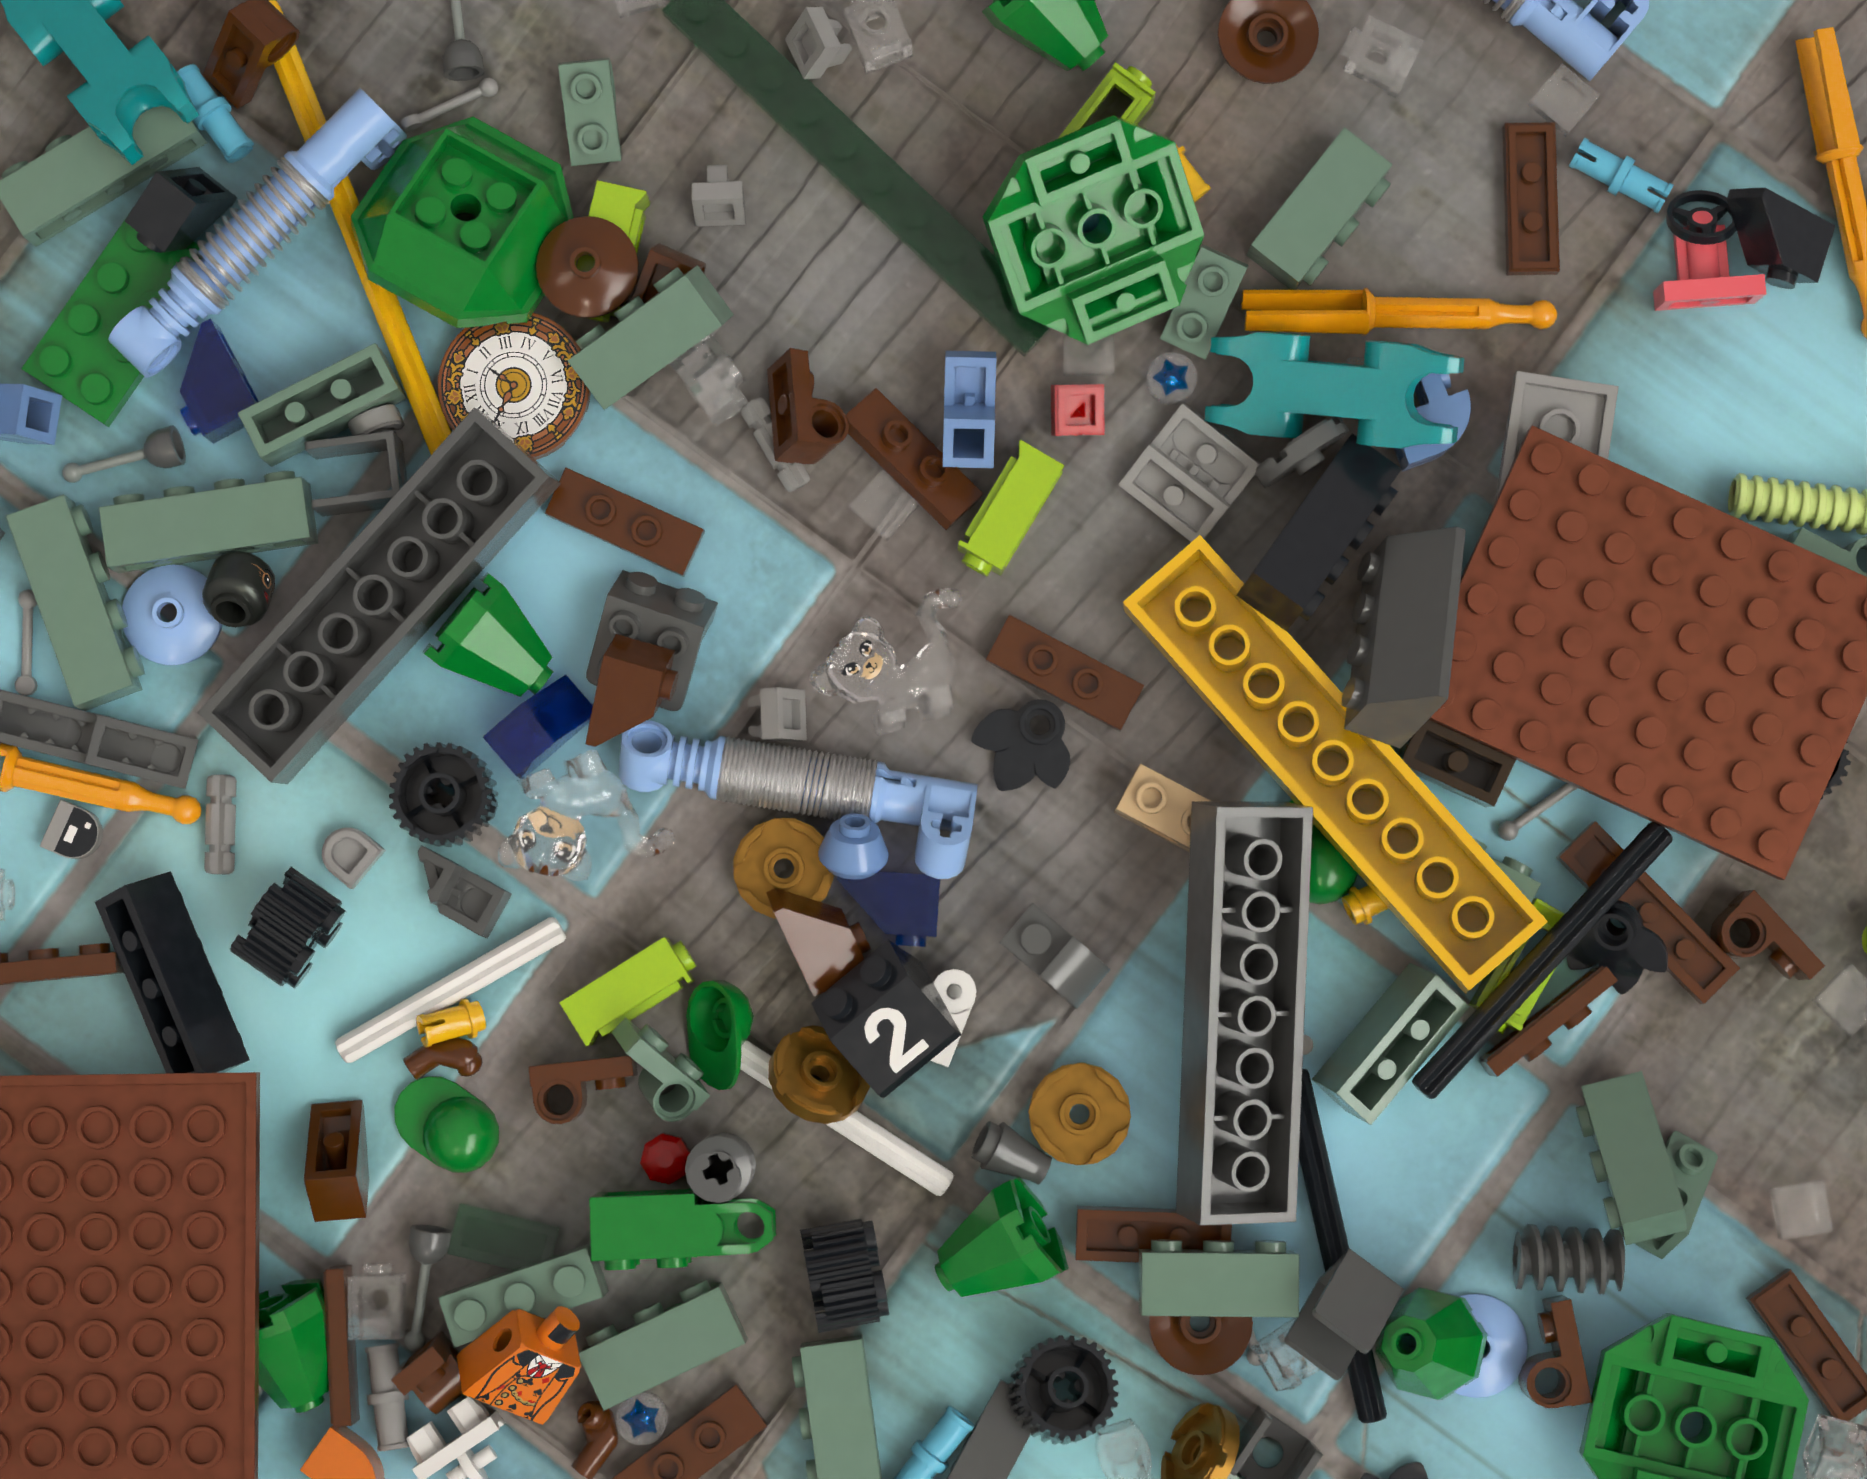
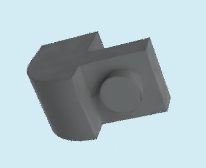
[999,903,1110,1009]

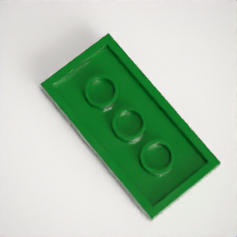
[21,208,201,427]

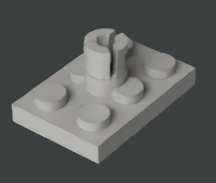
[1495,371,1619,501]

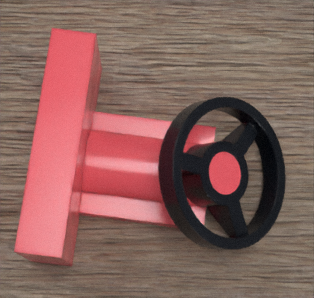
[1653,190,1766,311]

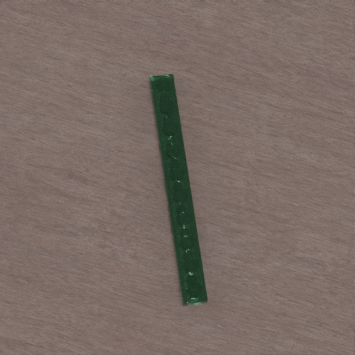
[662,0,1052,357]

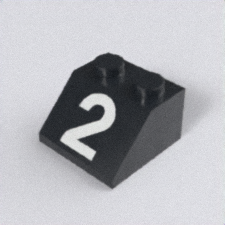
[811,939,962,1099]

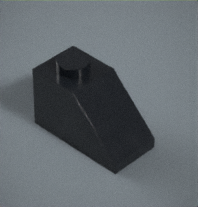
[125,167,237,253]
[1727,188,1835,289]

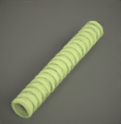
[1728,473,1867,535]

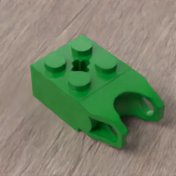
[589,1188,777,1270]

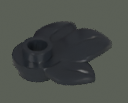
[971,699,1070,791]
[1567,900,1668,994]

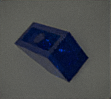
[180,319,259,444]
[483,675,593,779]
[837,872,940,947]

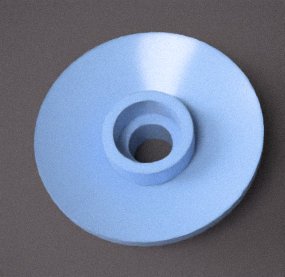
[122,564,223,665]
[1454,1294,1528,1398]

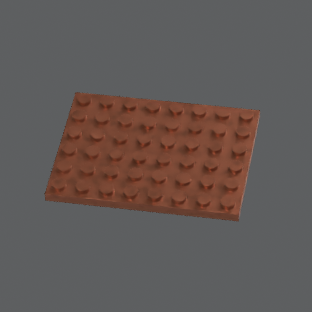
[1429,425,1867,880]
[0,1072,260,1479]

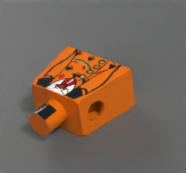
[457,1306,581,1425]

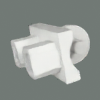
[406,1396,505,1479]

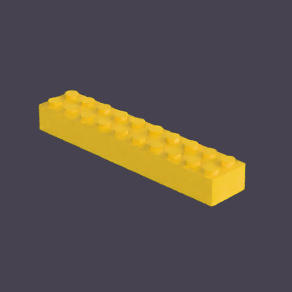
[1122,535,1548,994]

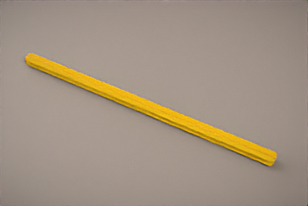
[268,0,452,455]

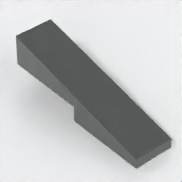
[0,690,198,789]
[946,1379,1032,1479]

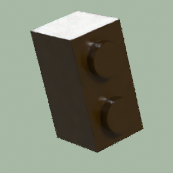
[1398,720,1516,807]

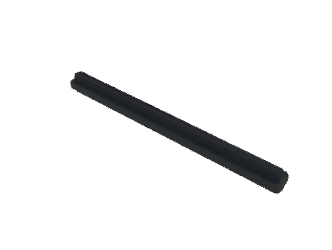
[1412,822,1673,1099]
[1299,1069,1387,1423]

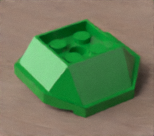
[982,115,1204,345]
[351,117,574,328]
[1579,1313,1809,1479]

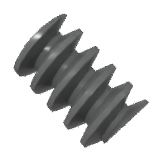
[685,1132,756,1203]
[1512,1224,1625,1294]

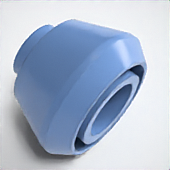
[818,813,889,880]

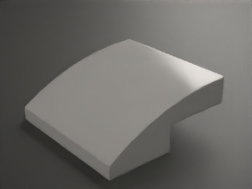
[1118,402,1261,542]

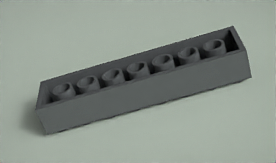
[197,407,561,784]
[1176,801,1313,1225]

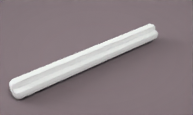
[335,917,566,1063]
[740,1040,954,1196]

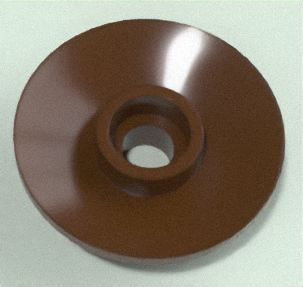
[1218,0,1319,84]
[536,216,639,318]
[1149,1316,1253,1375]

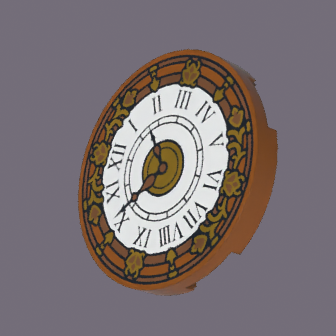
[438,313,591,460]

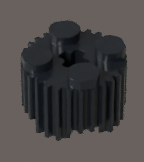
[389,742,498,847]
[230,867,346,989]
[800,1218,889,1333]
[1008,1335,1119,1445]

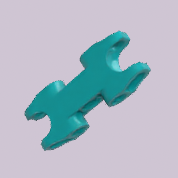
[0,0,199,165]
[1204,331,1465,449]

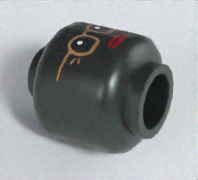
[202,551,275,628]

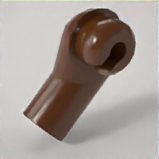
[403,1037,483,1080]
[571,1401,619,1479]

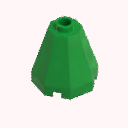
[982,0,1108,71]
[423,572,554,697]
[935,1177,1069,1297]
[259,1279,329,1413]
[1375,1287,1488,1400]

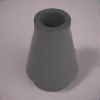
[972,1121,1052,1185]

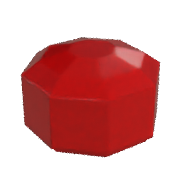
[640,1133,691,1185]

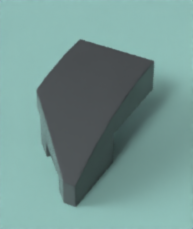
[418,845,512,939]

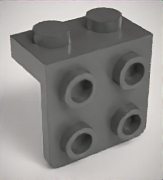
[586,570,718,711]

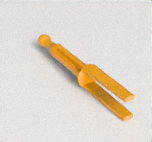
[1795,27,1867,339]
[1241,288,1557,336]
[0,743,202,824]

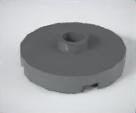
[1255,417,1350,488]

